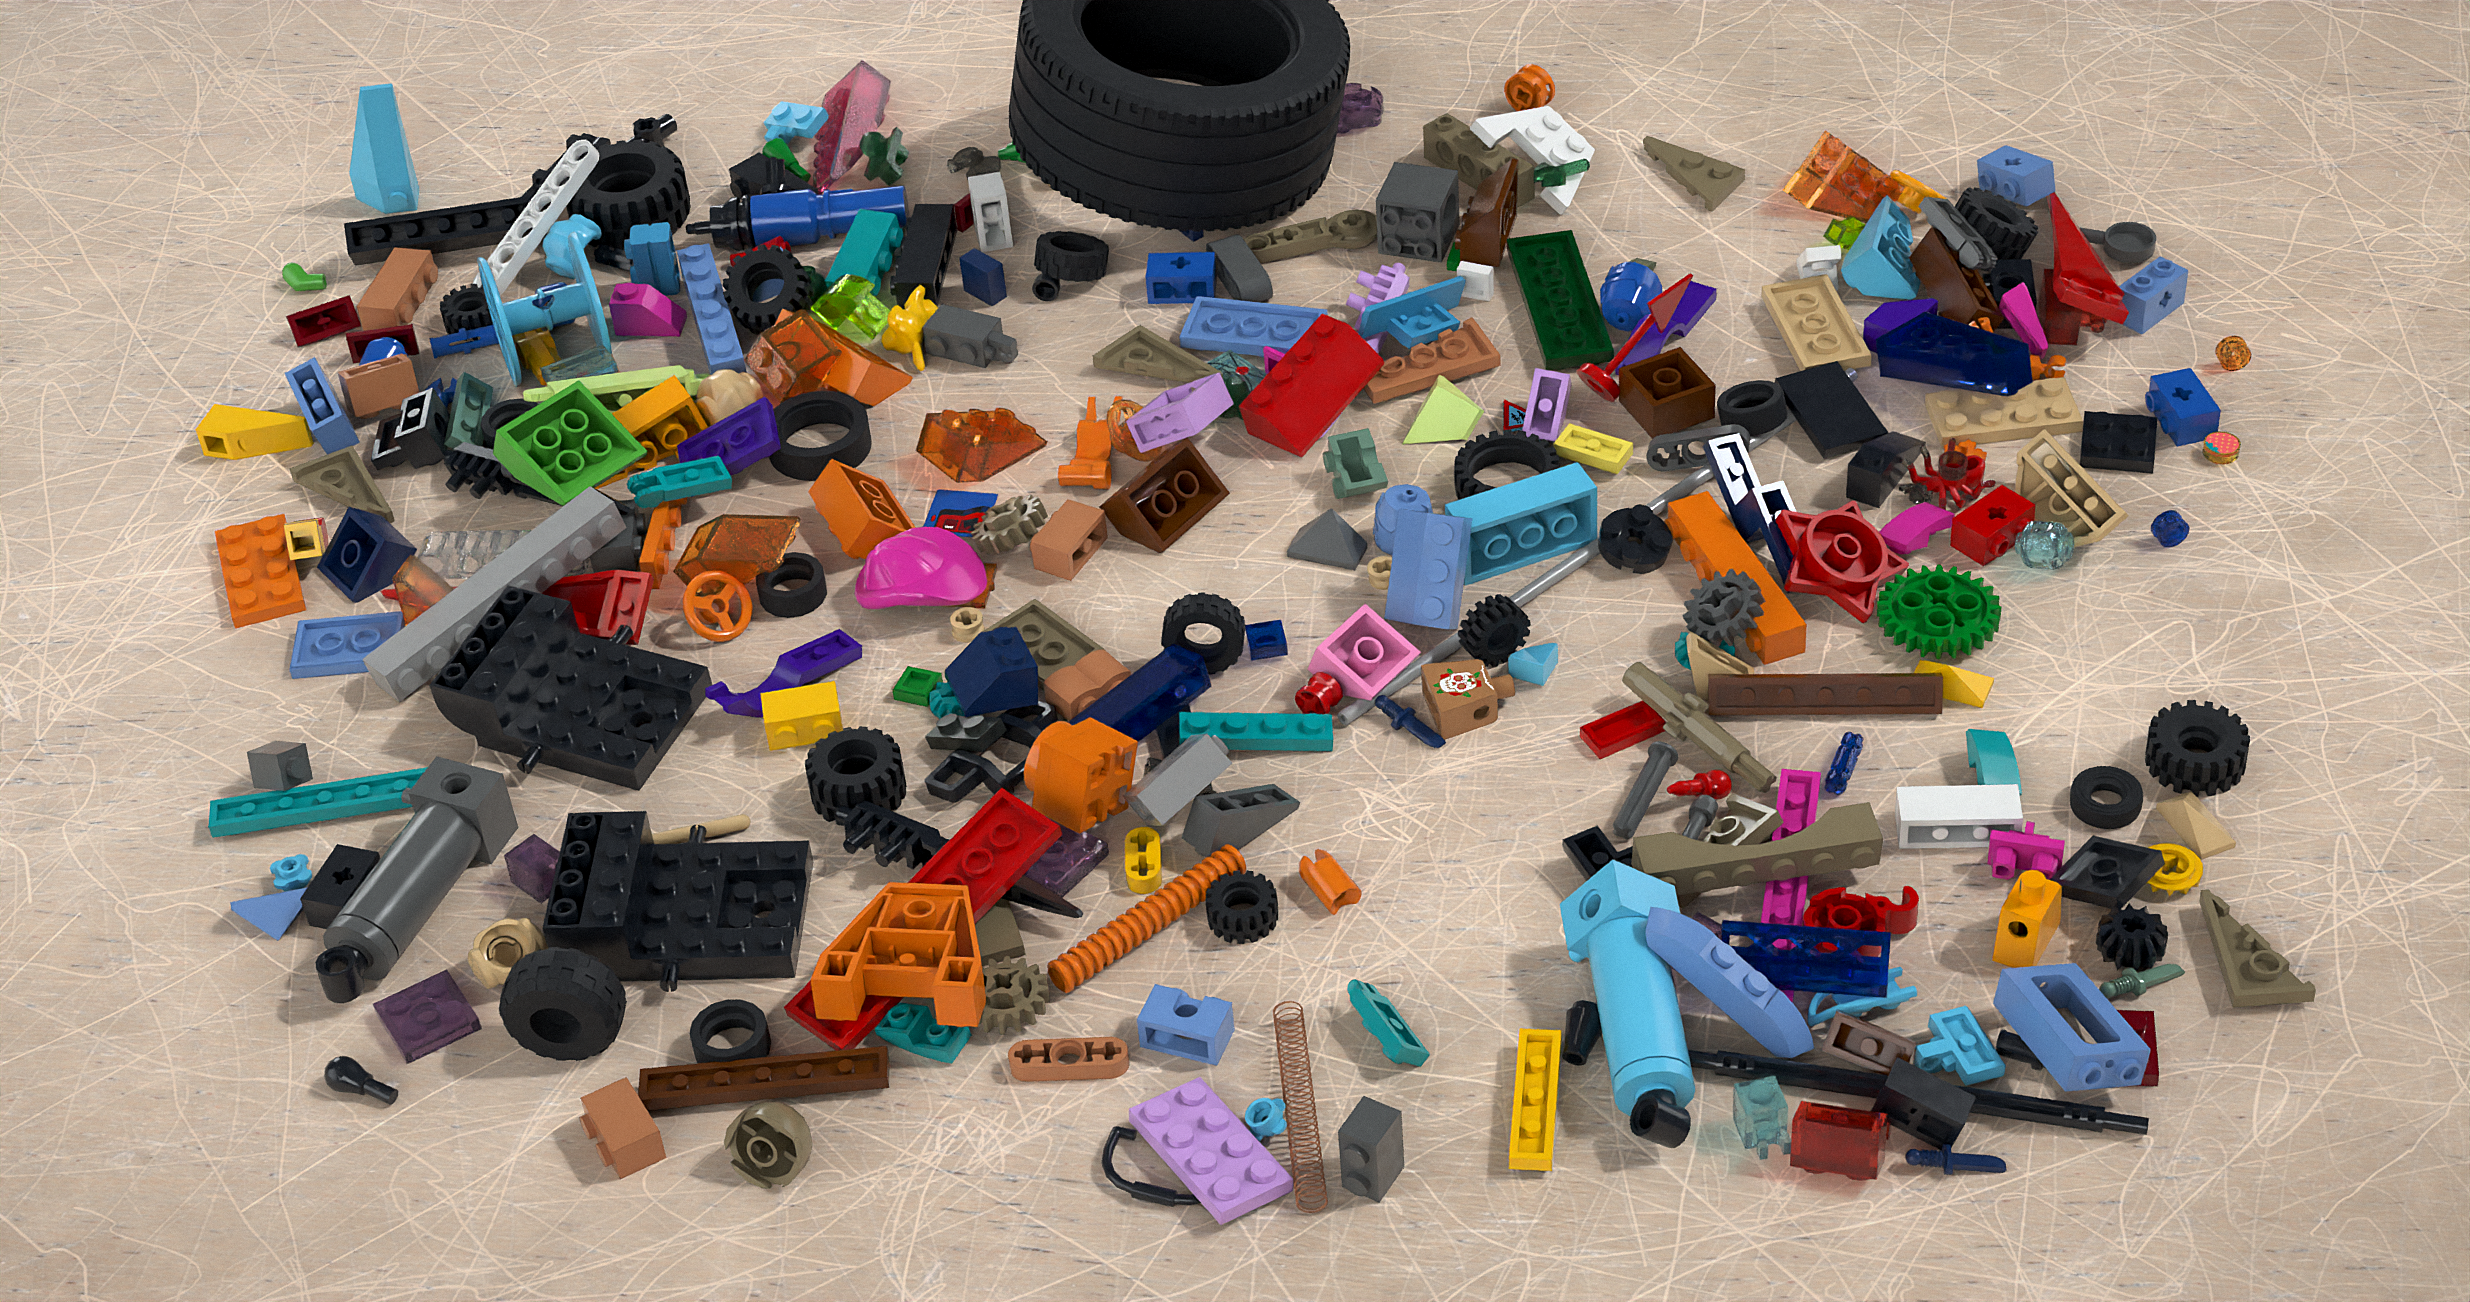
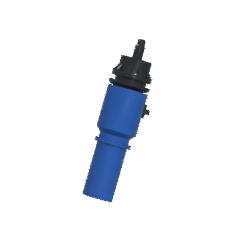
[686,157,909,251]

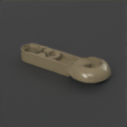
[1243,209,1377,264]

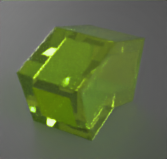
[1823,216,1865,250]

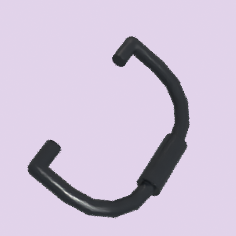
[1101,1126,1201,1207]

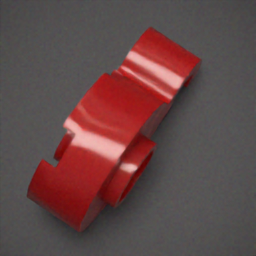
[1802,886,1919,969]

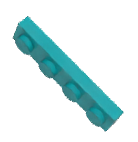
[1179,712,1333,751]

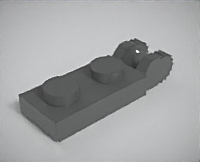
[1918,197,1997,271]

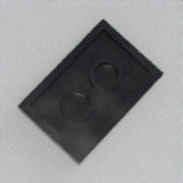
[1775,361,1888,458]

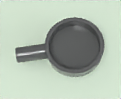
[2080,222,2156,263]

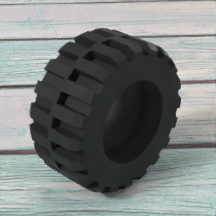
[562,140,691,250]

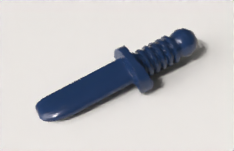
[1375,695,1446,748]
[1905,1144,2007,1175]

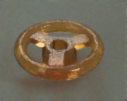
[1106,399,1163,462]

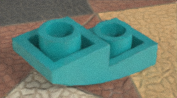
[1966,729,2022,796]
[875,1002,972,1064]

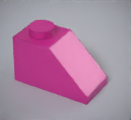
[609,283,687,337]

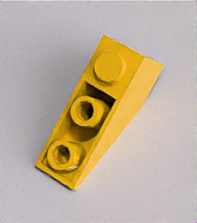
[195,404,314,460]

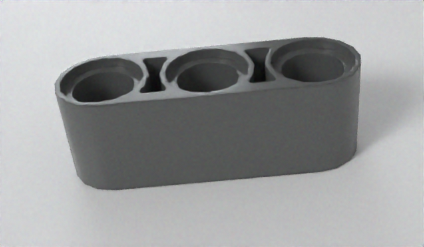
[1206,234,1273,302]

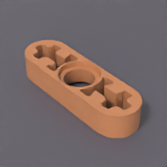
[1008,1037,1130,1082]

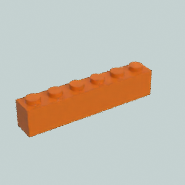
[1664,491,1807,665]

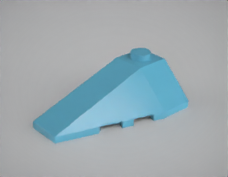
[349,83,419,214]
[1841,195,1920,300]

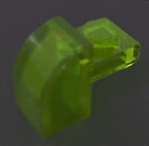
[810,274,890,340]

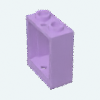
[1126,372,1234,453]

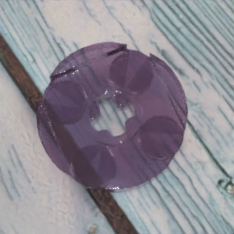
[1337,83,1384,134]

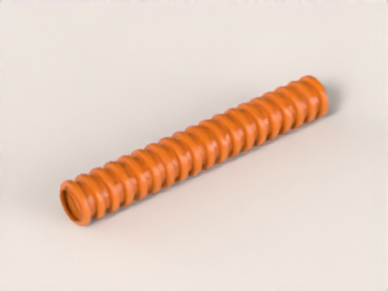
[1047,844,1246,993]

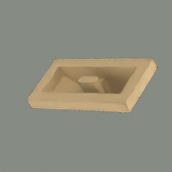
[1686,631,1754,700]
[2156,791,2236,860]

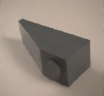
[1181,784,1300,857]

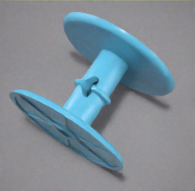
[477,232,612,387]

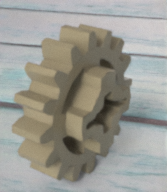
[971,494,1048,555]
[978,956,1050,1035]

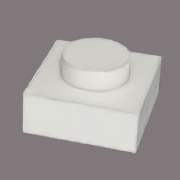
[1457,261,1494,301]

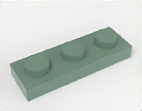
[444,372,493,449]

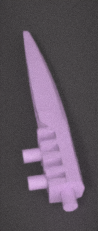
[1320,263,1410,438]

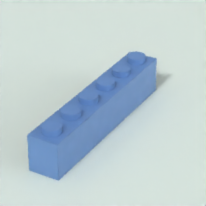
[677,243,747,375]

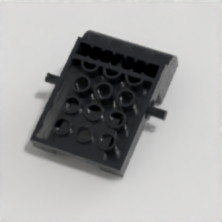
[429,585,712,791]
[542,811,814,992]

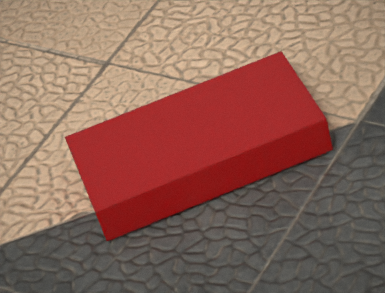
[1580,700,1666,759]

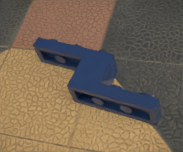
[1702,433,1796,594]

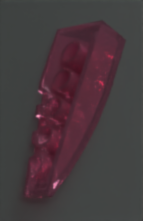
[813,60,891,194]

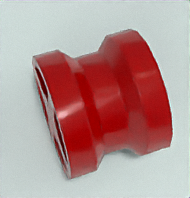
[1295,672,1343,714]

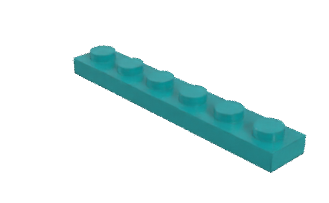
[208,767,428,838]

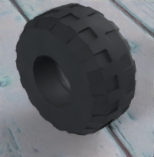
[499,947,627,1061]

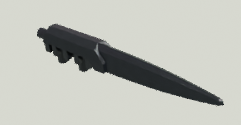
[443,442,630,515]
[836,801,1083,918]

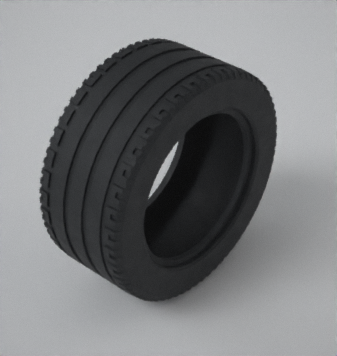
[1009,0,1350,232]

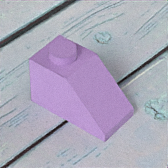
[1522,368,1572,443]

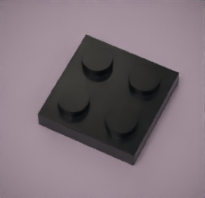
[2079,411,2157,474]
[2049,836,2165,909]

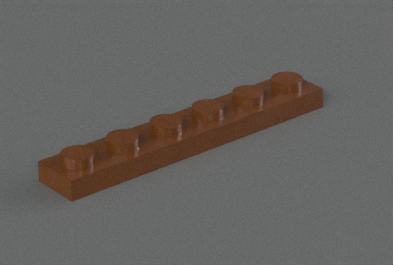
[1708,673,1943,715]
[638,1046,889,1111]

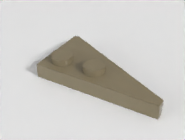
[1643,136,1745,212]
[1092,325,1223,383]
[290,445,395,523]
[1676,793,1784,909]
[2199,889,2316,1008]

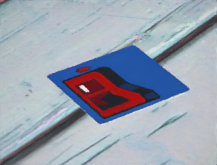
[923,489,998,538]

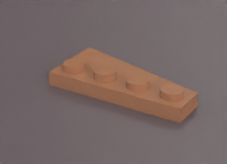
[1363,317,1501,404]

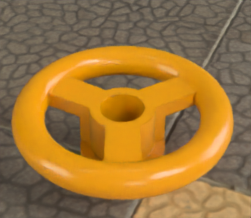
[1890,170,1947,214]

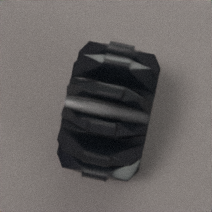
[2096,903,2168,971]

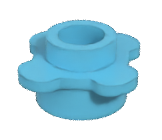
[270,854,312,892]
[1245,1098,1287,1141]

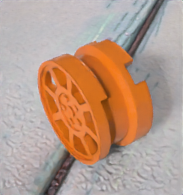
[1504,64,1555,111]

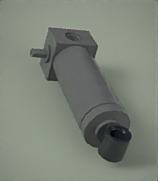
[315,756,519,1003]

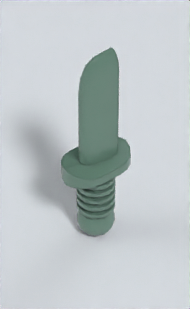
[2099,964,2185,998]

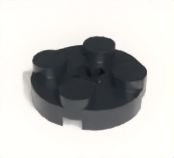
[1598,504,1673,574]

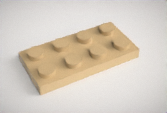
[1761,274,1871,371]
[1925,377,2083,448]

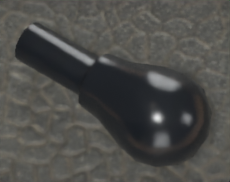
[324,1055,398,1105]

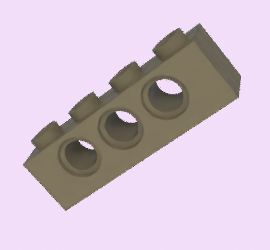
[1423,113,1535,208]

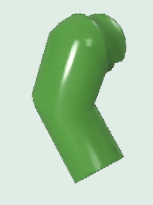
[282,262,327,291]

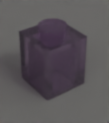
[504,834,560,904]

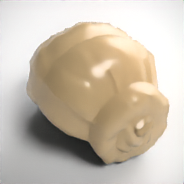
[696,369,764,427]
[468,918,548,989]

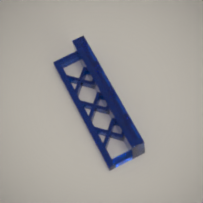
[1721,920,1891,998]

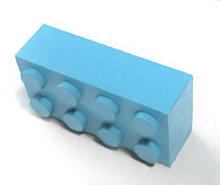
[1445,462,1597,586]

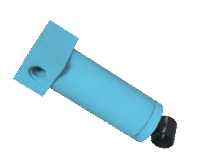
[1559,860,1696,1148]

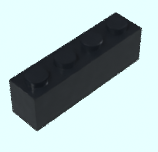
[890,204,957,309]

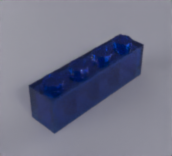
[1067,644,1212,742]

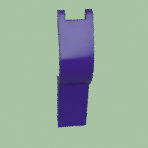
[1615,281,1717,375]
[705,629,862,718]

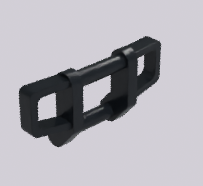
[925,701,1058,803]

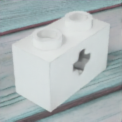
[968,172,1013,252]

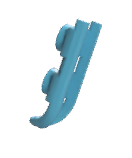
[1807,967,1917,1027]

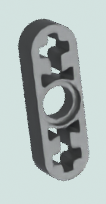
[1646,424,1751,472]

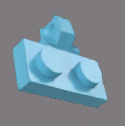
[763,101,829,145]
[1913,1006,2006,1086]

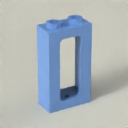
[1993,963,2151,1092]

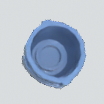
[1373,484,1433,556]

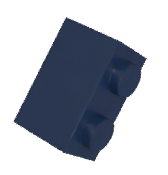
[317,507,417,603]
[945,627,1038,717]

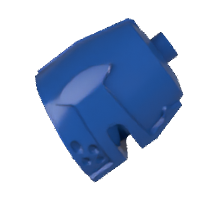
[1600,262,1662,332]

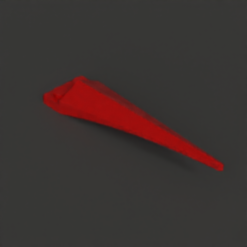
[2046,192,2129,325]
[380,570,654,645]

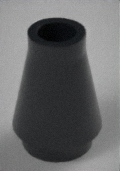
[1562,1000,1602,1066]

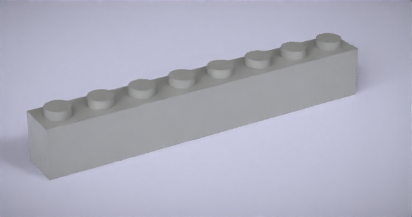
[362,486,627,702]

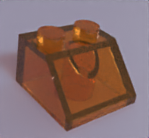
[744,309,842,403]

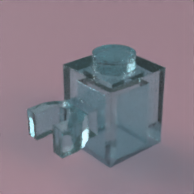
[1733,1076,1792,1160]

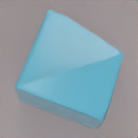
[1508,643,1558,686]

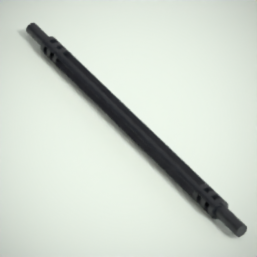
[1688,1050,2149,1135]

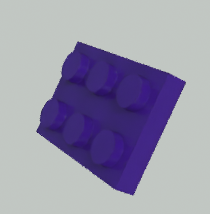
[677,397,781,498]

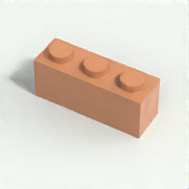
[357,247,438,331]

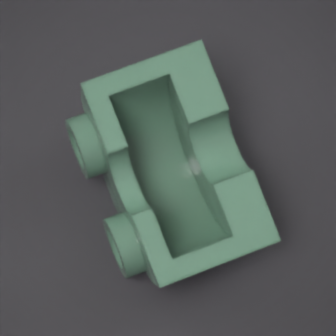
[1323,428,1388,499]

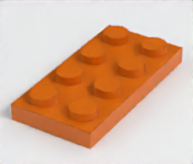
[215,514,307,629]

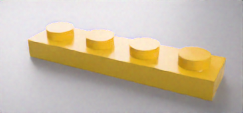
[1509,1028,1562,1171]

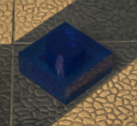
[1244,620,1288,661]

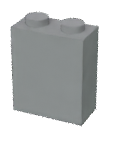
[1122,733,1232,826]

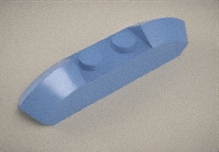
[1645,907,1815,1058]

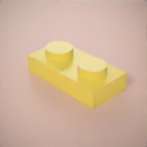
[1553,423,1633,474]

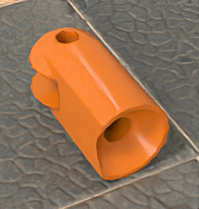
[1299,849,1362,915]

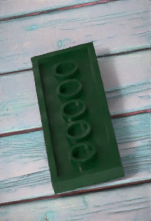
[1506,230,1614,370]

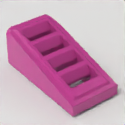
[1999,282,2049,360]

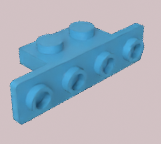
[1358,276,1466,349]

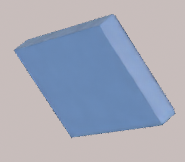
[289,611,409,679]

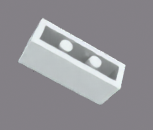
[1895,784,2023,849]

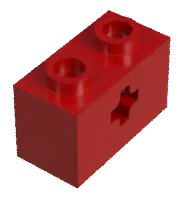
[1950,485,2036,567]

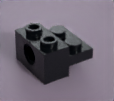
[371,388,450,470]

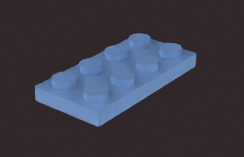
[1179,296,1328,357]

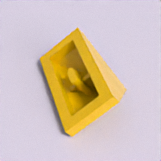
[1914,659,1994,708]

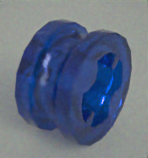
[2151,510,2190,547]

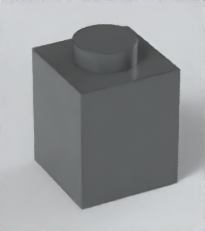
[247,741,313,791]

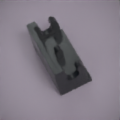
[1870,1057,1976,1151]

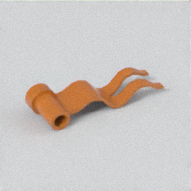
[1058,396,1123,489]

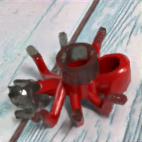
[1899,438,1996,510]

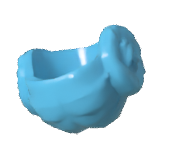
[542,214,602,279]

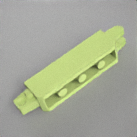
[523,365,710,414]

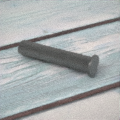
[1613,741,1678,840]

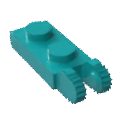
[626,456,732,509]

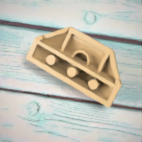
[2015,429,2128,551]

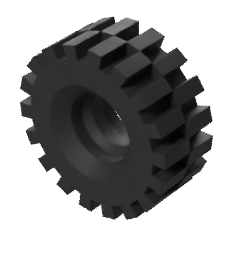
[1955,187,2039,260]
[2145,700,2250,797]

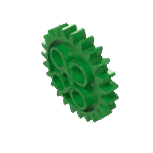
[1877,564,2002,659]

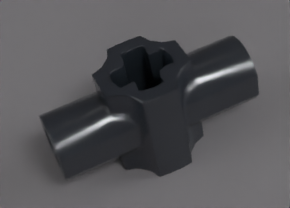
[626,114,678,147]

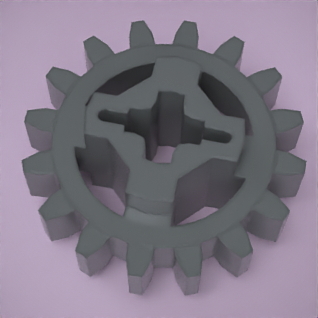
[1683,569,1765,647]

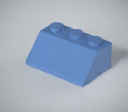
[1384,509,1472,630]

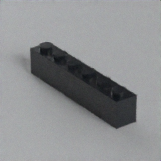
[344,195,547,266]

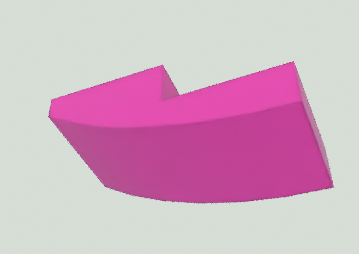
[1879,502,1955,554]

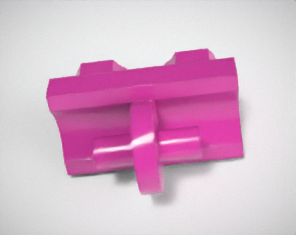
[1987,821,2065,880]

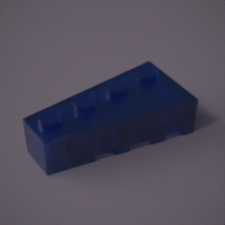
[1875,312,2033,396]

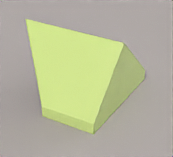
[1402,375,1484,444]

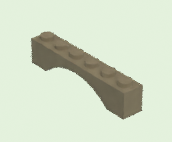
[1631,802,1883,895]

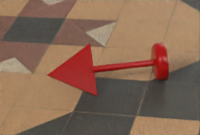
[1577,273,1694,402]

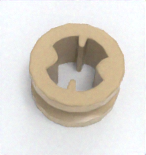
[1367,556,1392,590]
[950,607,985,643]

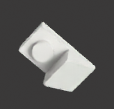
[1796,245,1842,291]

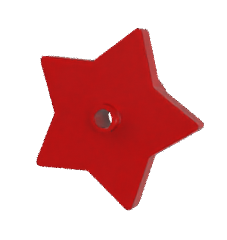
[1775,500,1909,623]

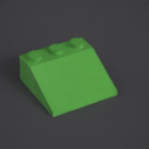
[493,380,647,506]

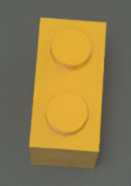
[760,681,843,751]

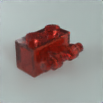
[2038,268,2107,346]
[1790,1101,1892,1181]

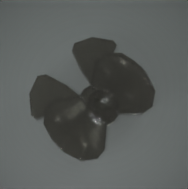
[947,147,1001,180]

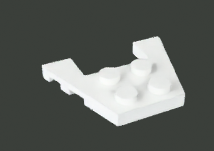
[1470,106,1595,215]

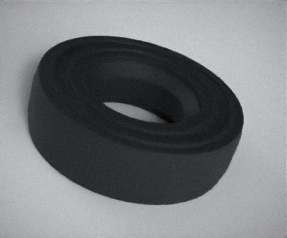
[2070,766,2143,829]

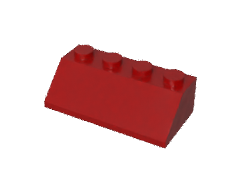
[1239,313,1385,458]

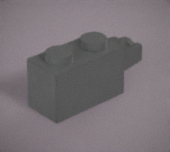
[922,304,1018,368]

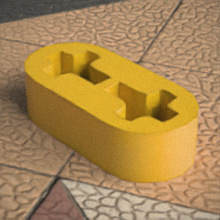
[1125,827,1162,894]

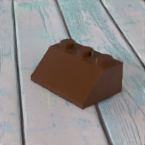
[1455,159,1519,267]
[1099,437,1230,553]

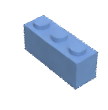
[285,357,360,454]

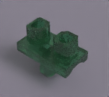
[859,127,909,186]

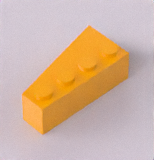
[595,375,708,489]

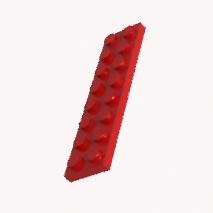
[784,788,1062,1051]

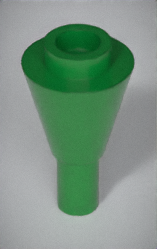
[762,138,811,182]

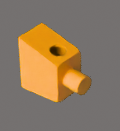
[1992,870,2062,968]

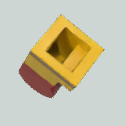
[284,517,328,560]

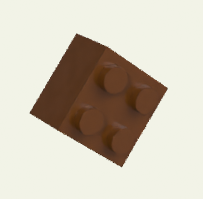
[1619,347,1716,439]

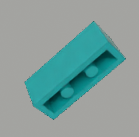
[825,209,903,308]

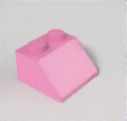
[1307,604,1421,701]

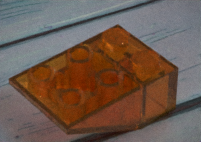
[1783,130,1905,223]
[915,408,1048,483]
[673,514,801,597]

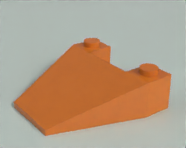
[810,882,986,1027]

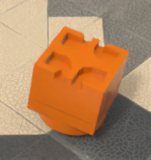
[1024,717,1138,834]

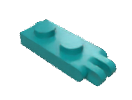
[1347,979,1430,1067]

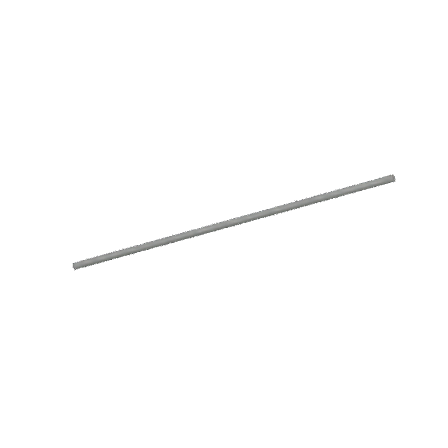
[1337,368,1858,726]

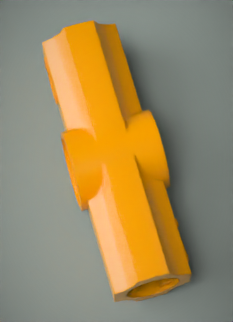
[512,328,566,386]

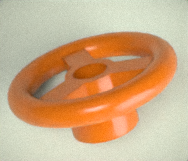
[683,570,752,642]

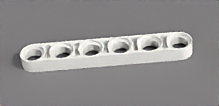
[473,140,600,296]

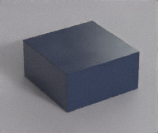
[959,248,1007,306]

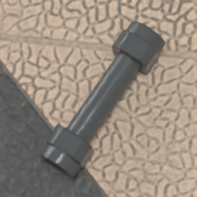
[1682,795,1718,840]

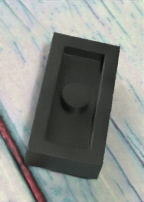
[925,714,1007,752]

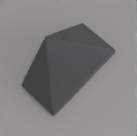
[1287,508,1368,571]

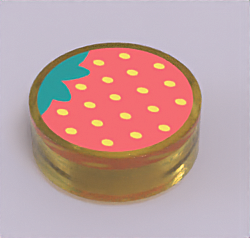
[2202,431,2241,464]

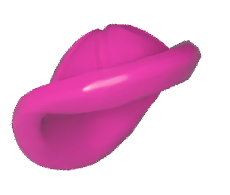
[854,527,987,610]

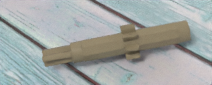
[1622,662,1777,793]

